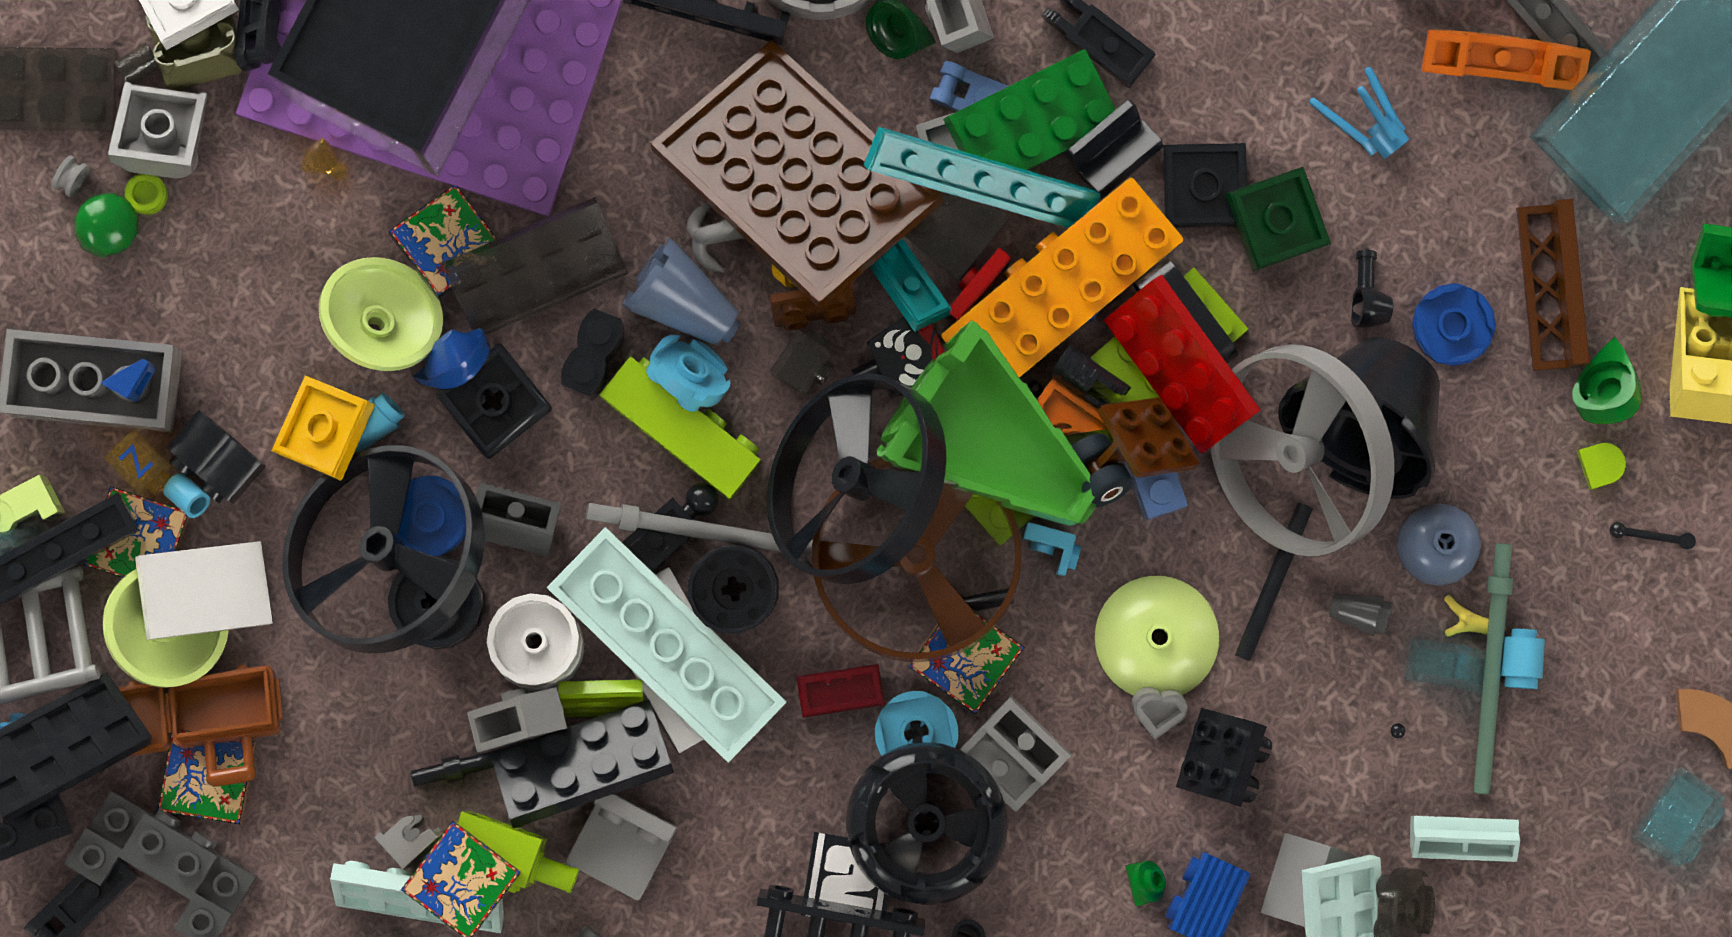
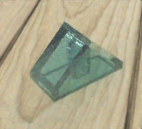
[1404,638,1486,694]

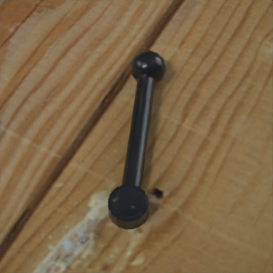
[1610,522,1696,549]

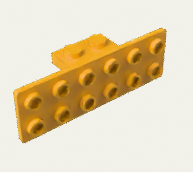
[941,178,1183,378]

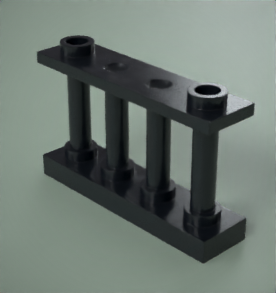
[756,885,925,937]

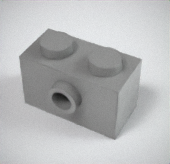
[925,0,994,53]
[467,687,567,753]

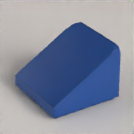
[101,359,156,402]

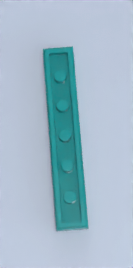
[863,127,1101,228]

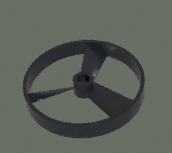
[767,373,946,584]
[282,445,485,654]

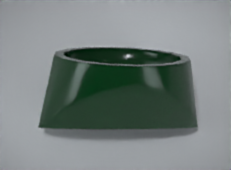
[866,0,936,59]

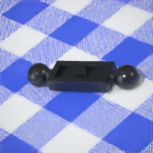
[622,483,719,572]

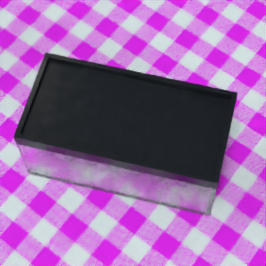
[268,0,530,177]

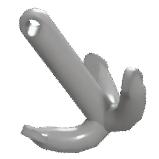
[687,203,744,273]

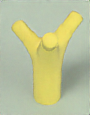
[1444,595,1489,637]

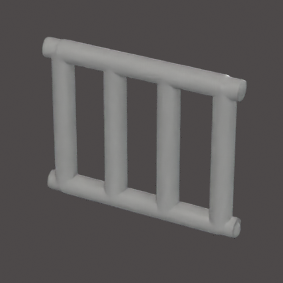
[0,566,100,704]

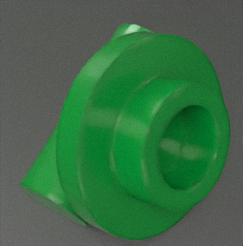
[1125,860,1166,906]

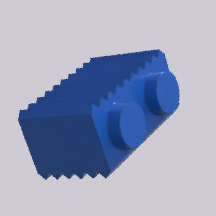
[1165,852,1251,937]

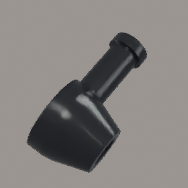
[1351,250,1393,328]

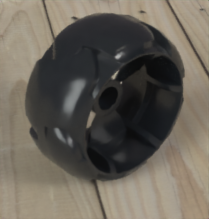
[846,742,1008,905]

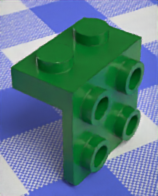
[1691,223,1732,318]

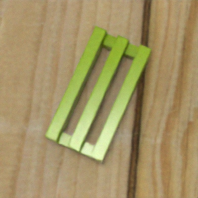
[558,679,645,717]

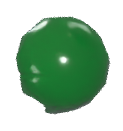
[74,193,138,258]

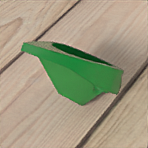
[1572,337,1642,425]

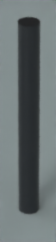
[1235,503,1313,662]

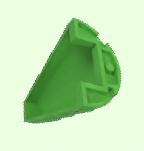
[877,320,1096,526]

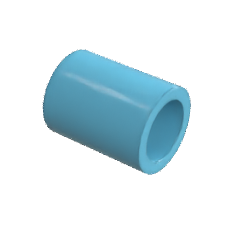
[164,473,210,518]

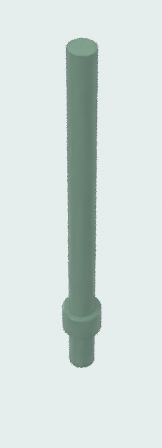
[1473,543,1514,794]

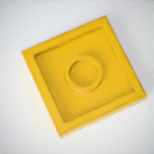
[271,375,375,481]

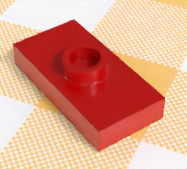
[947,247,1011,323]

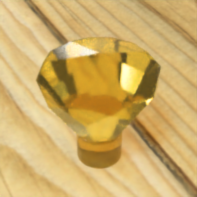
[301,137,348,181]

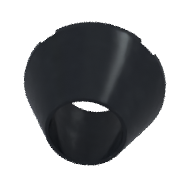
[1278,337,1440,499]

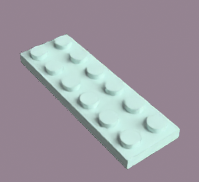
[547,527,787,763]

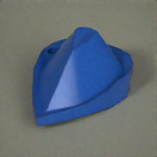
[412,329,491,389]

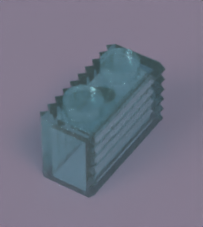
[1631,768,1726,867]

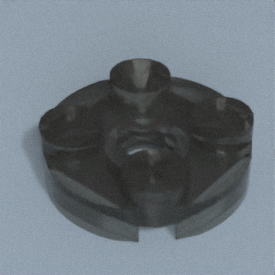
[1373,867,1435,937]

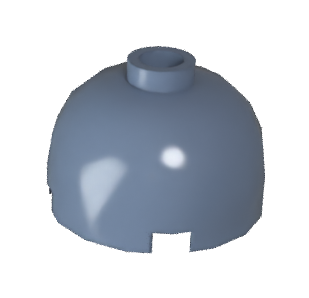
[1396,503,1481,586]

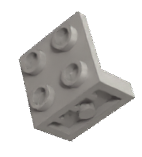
[566,794,678,900]

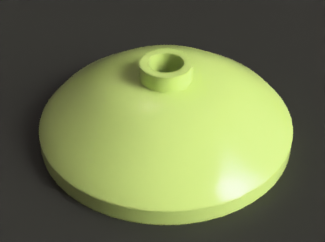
[319,257,443,371]
[103,569,229,688]
[1094,576,1219,696]

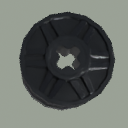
[688,545,779,634]

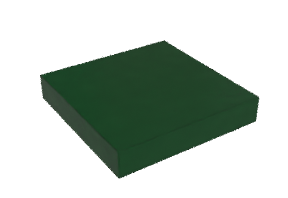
[1225,167,1331,272]

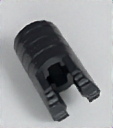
[1048,344,1131,410]

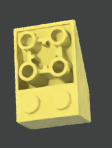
[1670,287,1732,424]

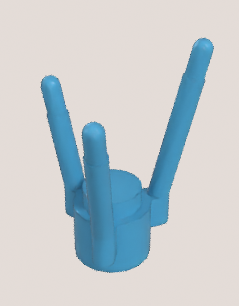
[1309,67,1410,159]

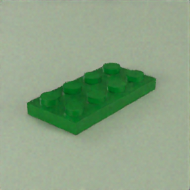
[943,49,1116,170]

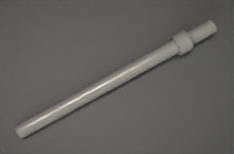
[586,503,813,557]

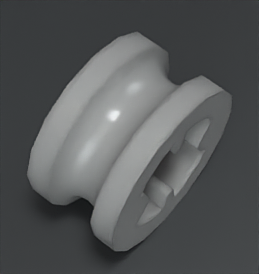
[52,155,90,198]

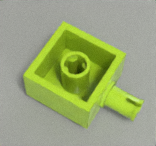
[458,811,580,894]

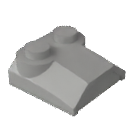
[108,82,207,178]

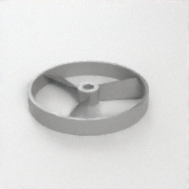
[1210,344,1394,556]

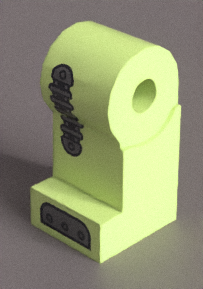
[0,475,66,538]

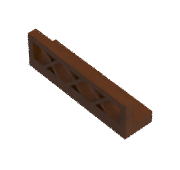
[1516,199,1590,371]

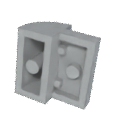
[960,696,1072,812]

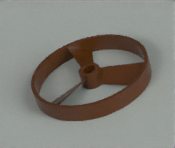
[812,458,1022,662]

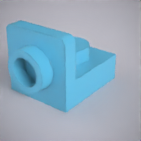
[1022,522,1081,576]

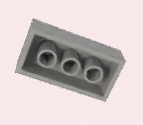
[0,329,182,433]

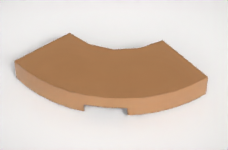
[1675,689,1732,769]

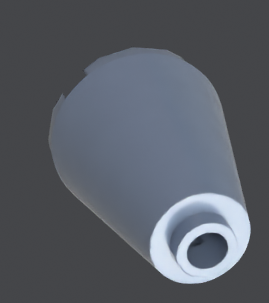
[622,237,741,345]

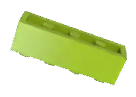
[599,356,762,501]

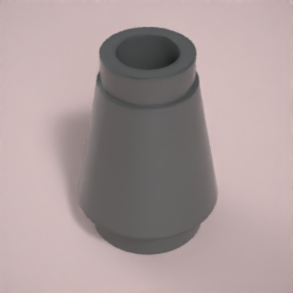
[1329,593,1393,636]

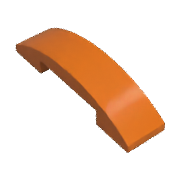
[1421,30,1591,92]

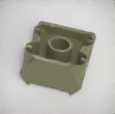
[145,14,242,91]

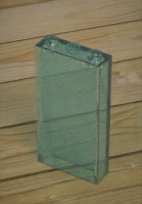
[1529,0,1732,223]

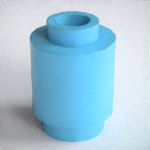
[1501,629,1545,689]

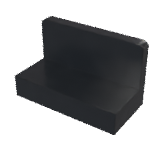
[1067,99,1164,199]

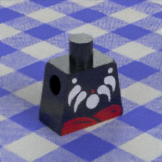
[851,317,945,398]

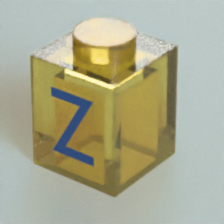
[104,429,175,496]

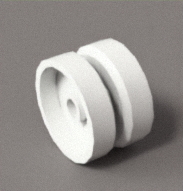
[486,593,585,692]

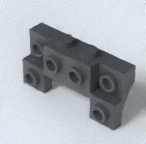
[64,790,258,937]

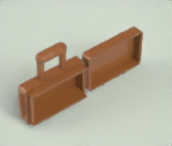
[118,664,284,787]

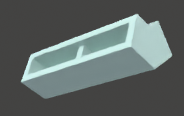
[1410,816,1520,862]

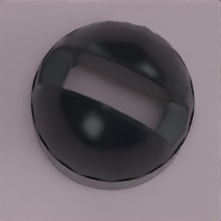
[951,920,985,937]

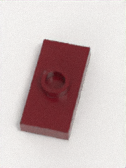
[796,664,885,718]

